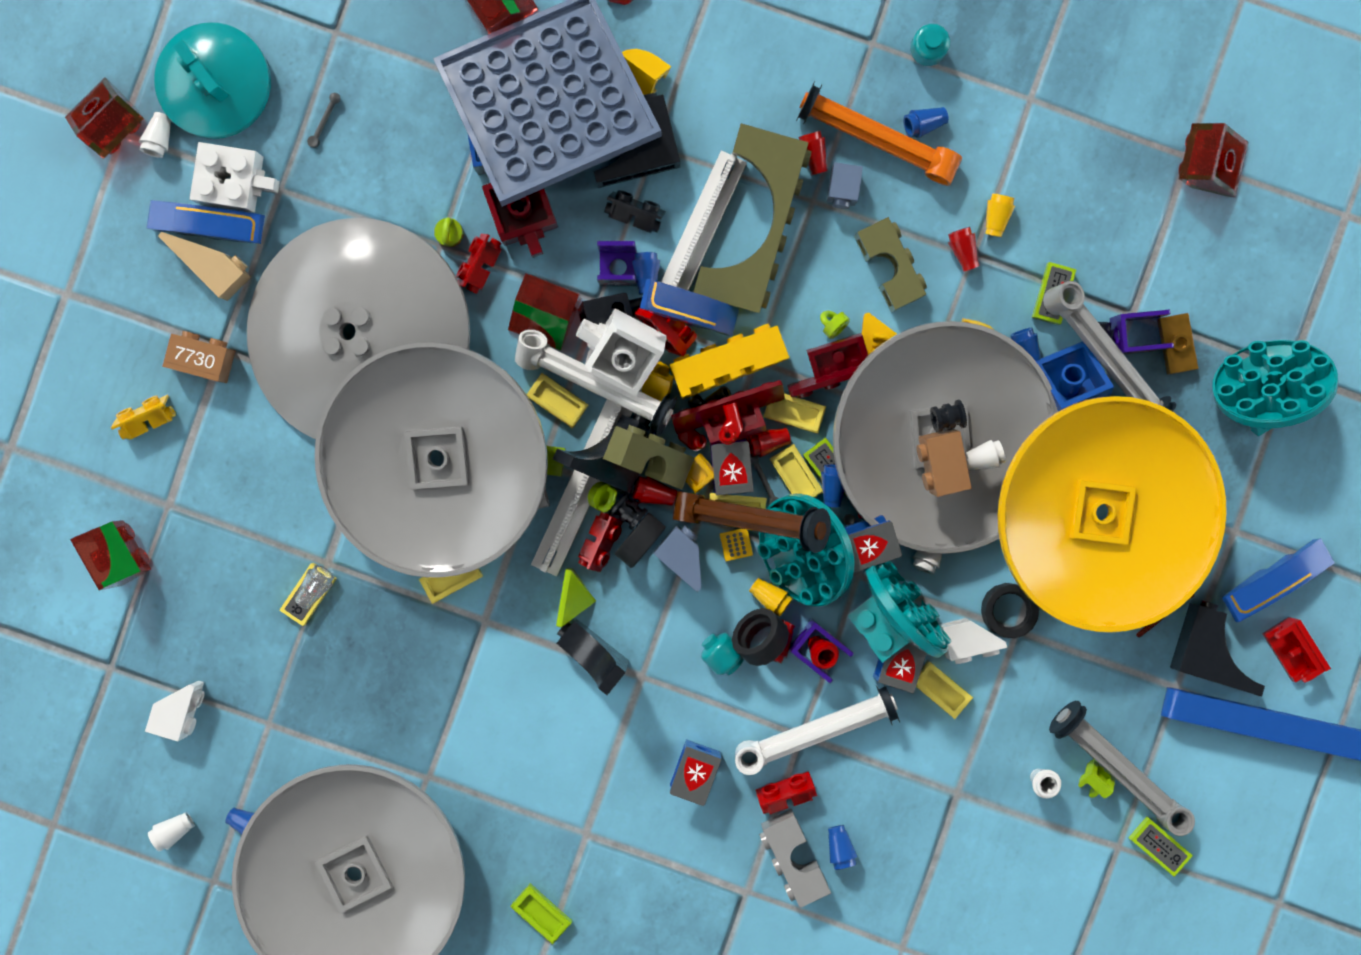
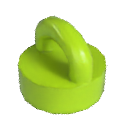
[434,217,464,247]
[820,310,850,339]
[588,481,617,512]

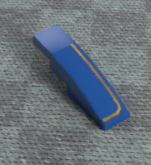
[147,200,265,244]
[640,279,739,336]
[1222,538,1335,622]

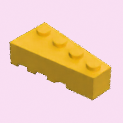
[669,323,790,400]

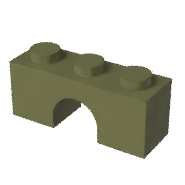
[854,217,927,313]
[603,425,695,489]

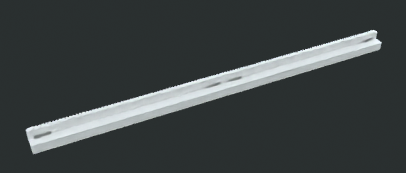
[531,150,747,577]

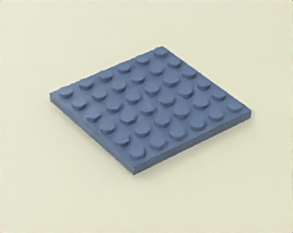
[433,0,662,207]

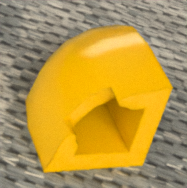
[622,49,671,95]
[642,361,674,401]

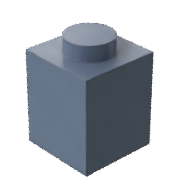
[826,162,863,209]

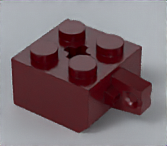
[482,183,558,258]

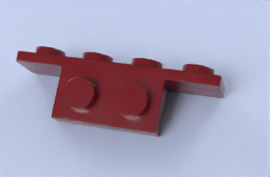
[787,333,868,398]
[671,380,785,446]

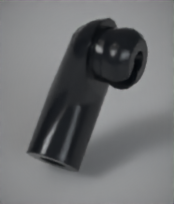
[688,386,731,408]

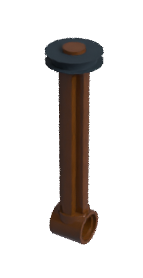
[673,491,831,553]

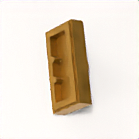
[1157,313,1198,375]

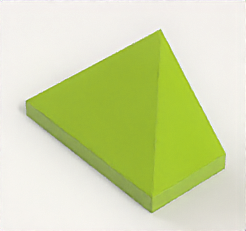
[556,568,596,627]

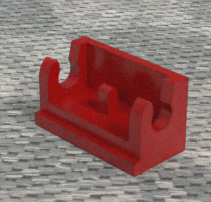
[635,308,697,357]
[1262,617,1331,683]

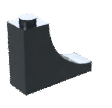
[594,93,680,188]
[553,414,657,493]
[1170,600,1265,697]
[556,618,629,695]

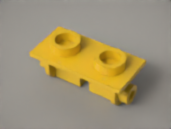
[111,394,176,440]

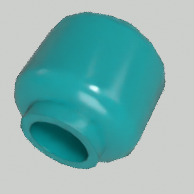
[910,24,950,66]
[701,633,744,675]

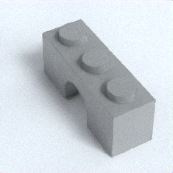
[759,809,831,908]

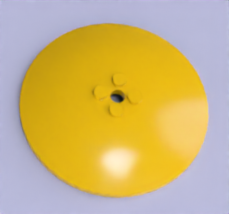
[998,396,1227,632]

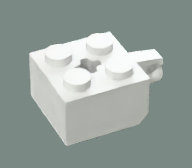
[190,142,280,213]
[576,309,666,397]

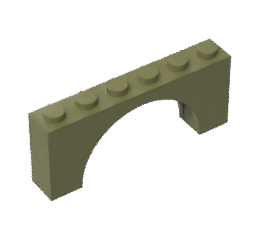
[694,123,811,313]

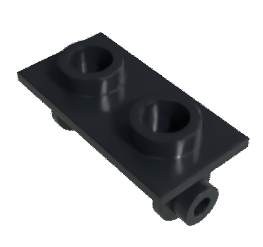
[604,190,666,233]

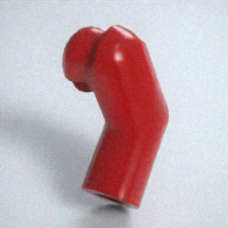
[719,402,743,445]

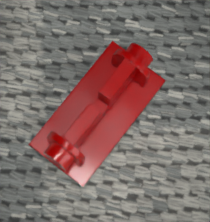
[456,234,502,294]
[578,512,623,572]
[755,771,817,815]

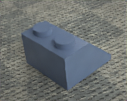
[653,525,701,592]

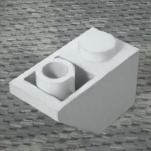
[939,618,1007,664]
[145,681,205,741]

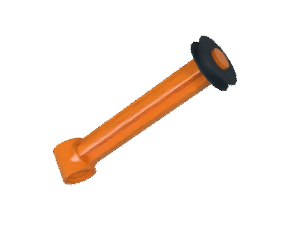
[796,81,962,186]

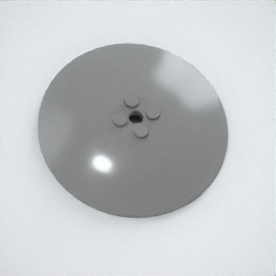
[247,218,471,439]
[833,321,1058,554]
[315,342,548,577]
[232,764,465,955]

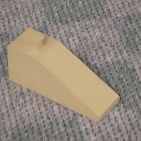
[158,232,251,301]

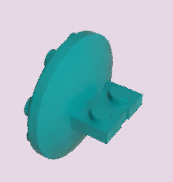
[154,22,271,139]
[1212,340,1338,437]
[758,493,854,606]
[848,560,951,663]

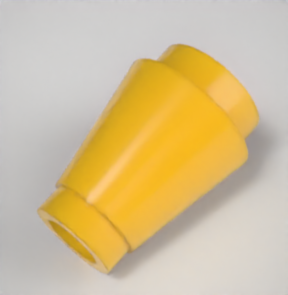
[985,193,1016,237]
[749,578,793,617]

